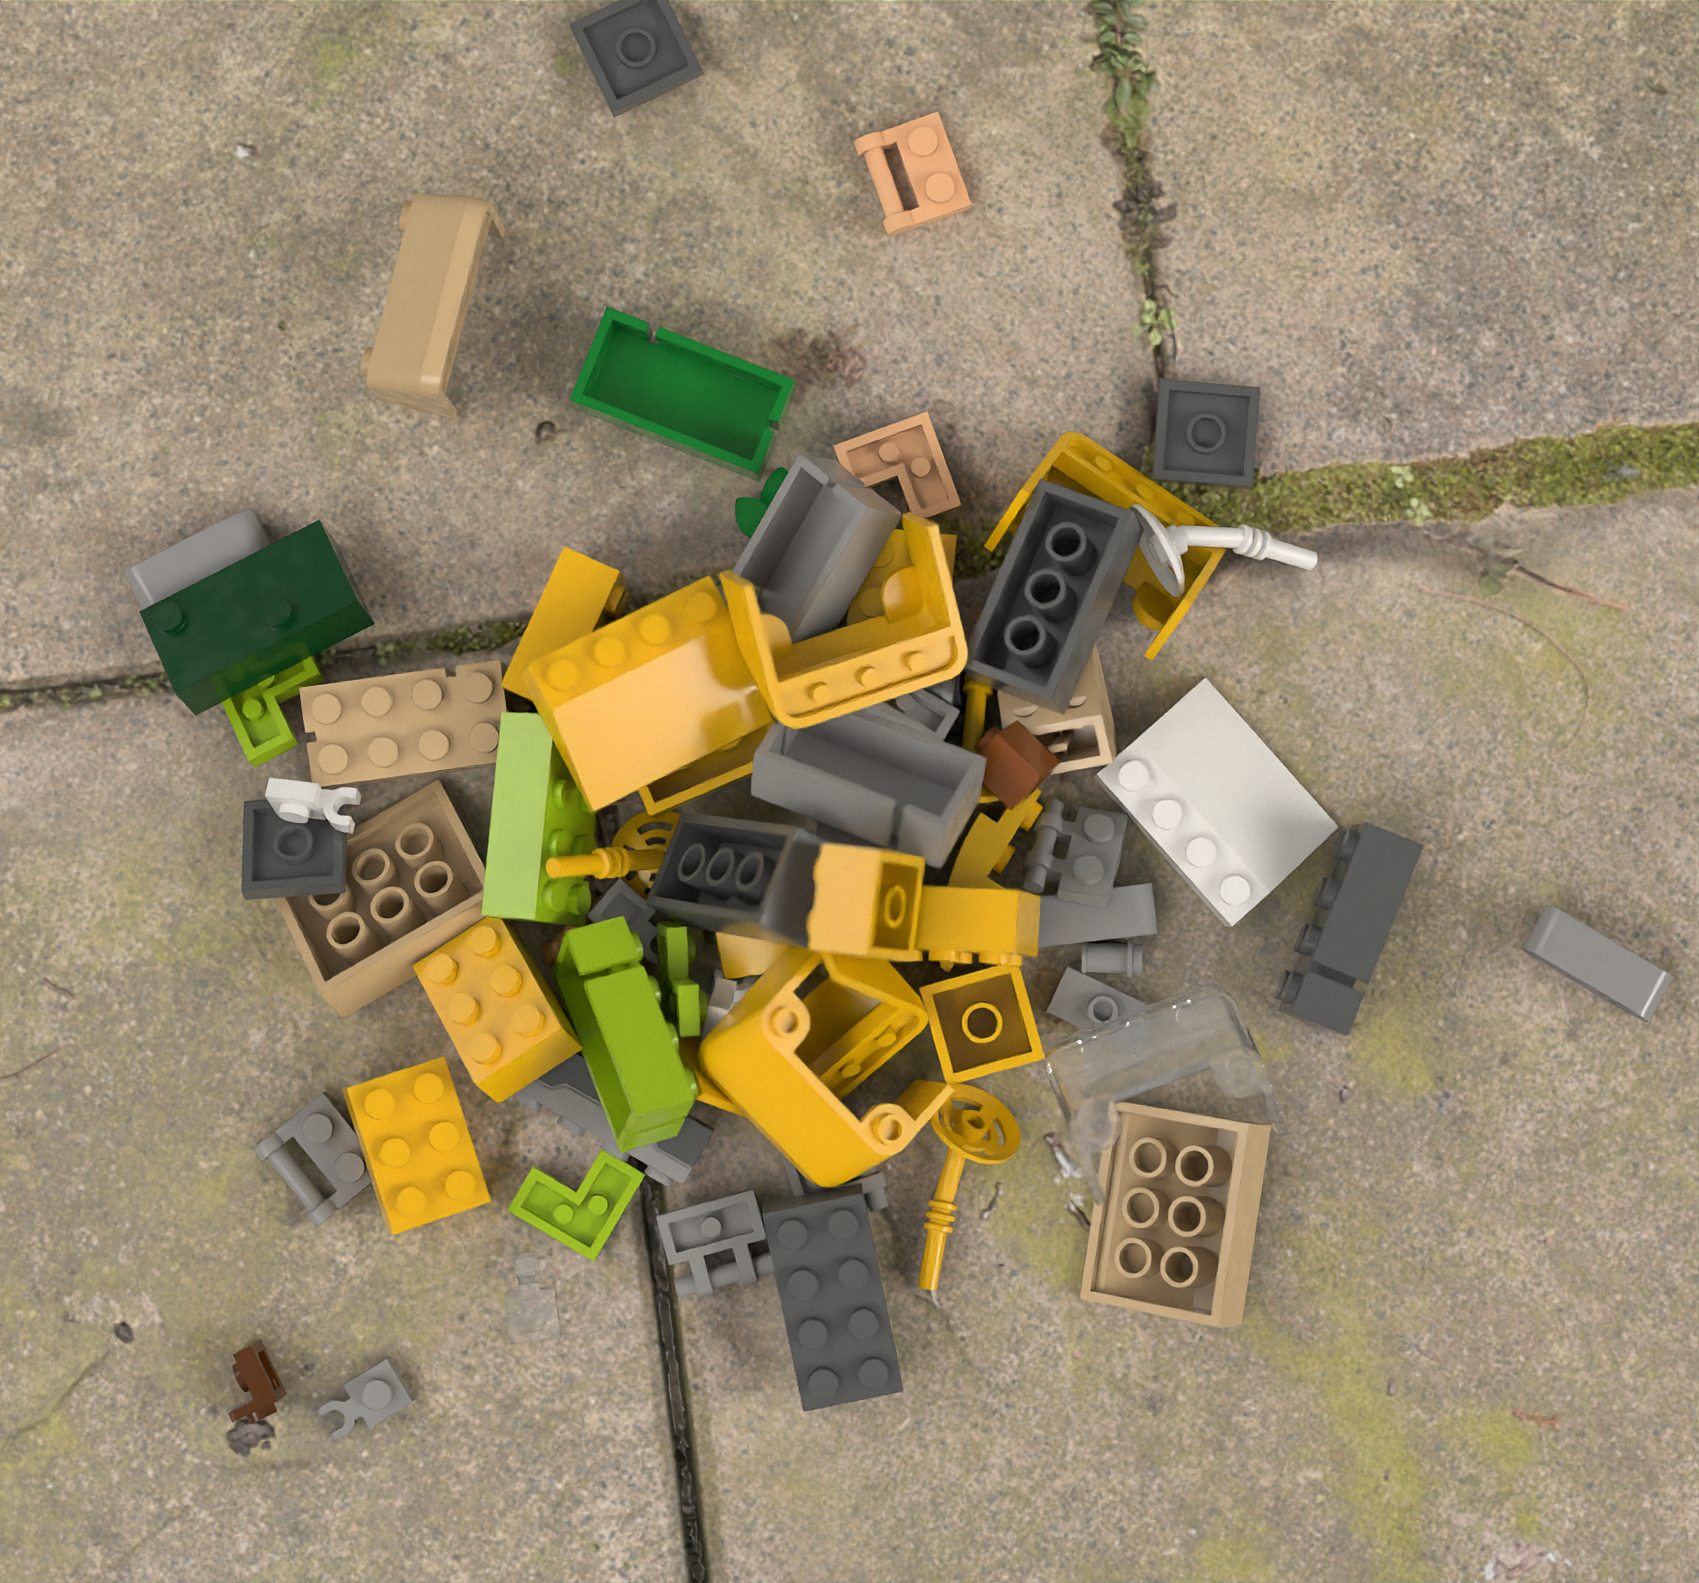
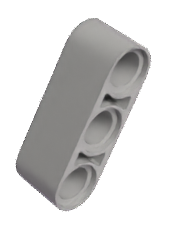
[124,508,271,610]
[1038,883,1158,947]
[1521,905,1674,1022]

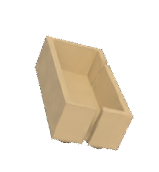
[299,660,513,790]

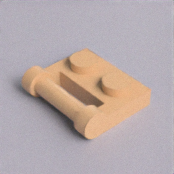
[854,112,972,236]

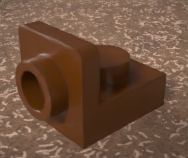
[228,1339,287,1424]

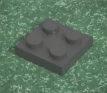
[569,0,703,118]
[1151,379,1260,489]
[241,800,347,900]

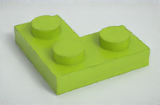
[221,656,324,768]
[657,921,707,1037]
[507,1149,646,1262]

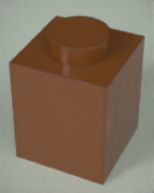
[974,720,1061,811]

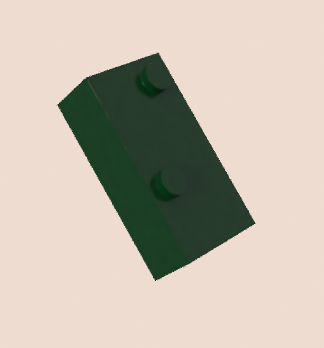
[139,519,375,715]

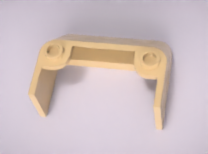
[360,193,505,420]

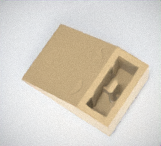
[997,643,1120,775]

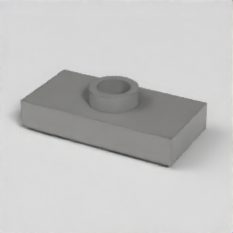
[1045,966,1158,1055]

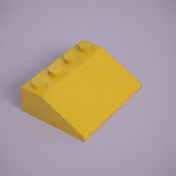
[520,575,772,813]

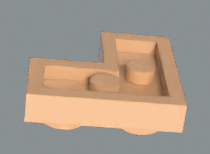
[833,412,961,520]

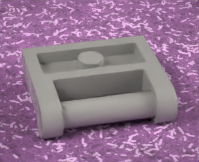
[253,1092,372,1228]

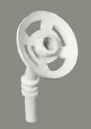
[1128,504,1318,597]

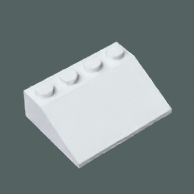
[1093,677,1338,927]

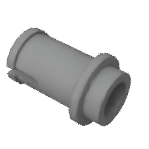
[1081,938,1143,979]

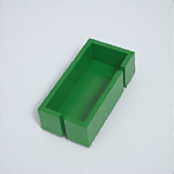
[569,306,796,482]

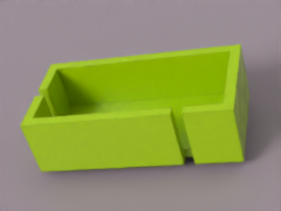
[481,712,598,927]
[551,915,697,1153]

